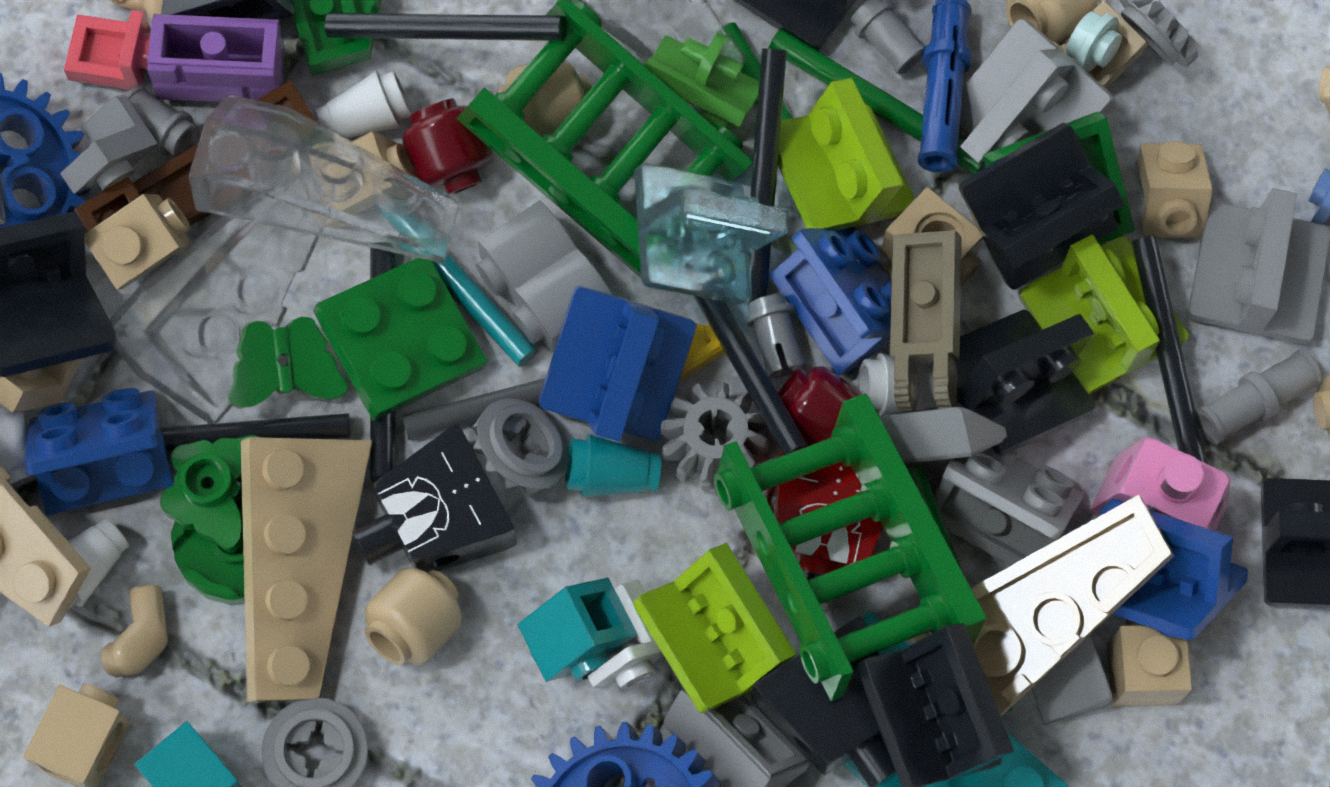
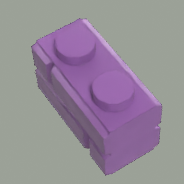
[147,14,285,103]

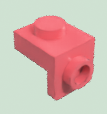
[64,10,151,89]

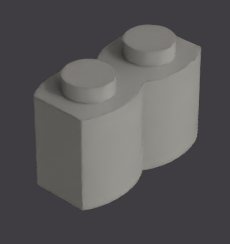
[476,200,613,353]

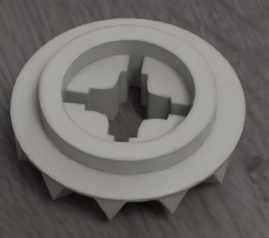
[1119,0,1198,67]
[472,398,569,496]
[261,698,368,787]

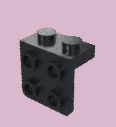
[0,211,116,377]

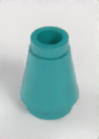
[565,434,661,497]

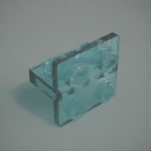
[634,163,787,304]

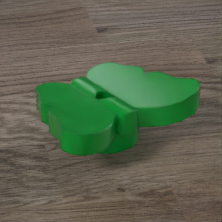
[228,316,348,409]
[160,435,258,553]

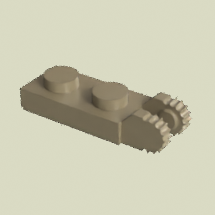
[890,230,962,412]

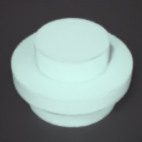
[1066,11,1122,72]

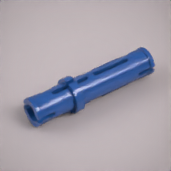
[917,0,972,173]

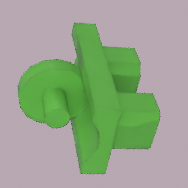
[645,32,759,131]

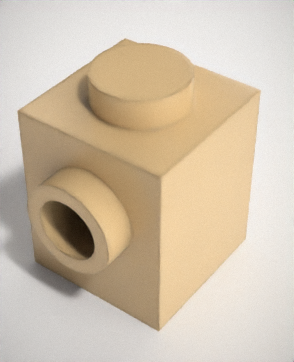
[1107,620,1192,707]

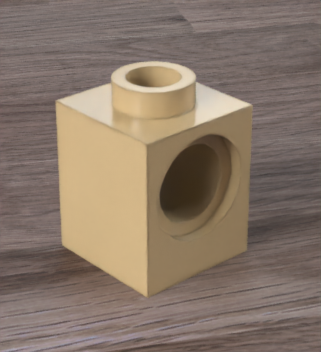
[880,187,983,287]
[23,683,130,787]

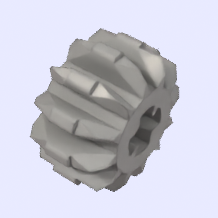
[660,381,769,492]

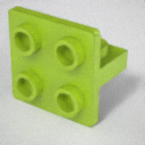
[778,78,915,231]
[1019,234,1189,395]
[633,542,797,713]

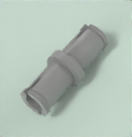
[1196,349,1322,444]

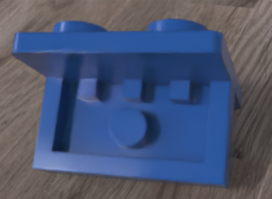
[769,228,892,375]
[539,286,697,442]
[24,388,174,516]
[1100,498,1248,640]

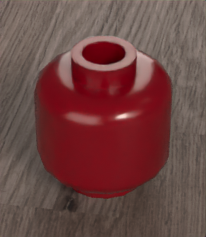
[402,98,494,196]
[778,366,862,446]

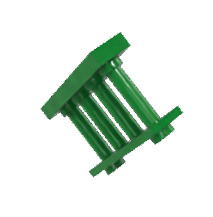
[457,0,753,283]
[714,393,987,701]

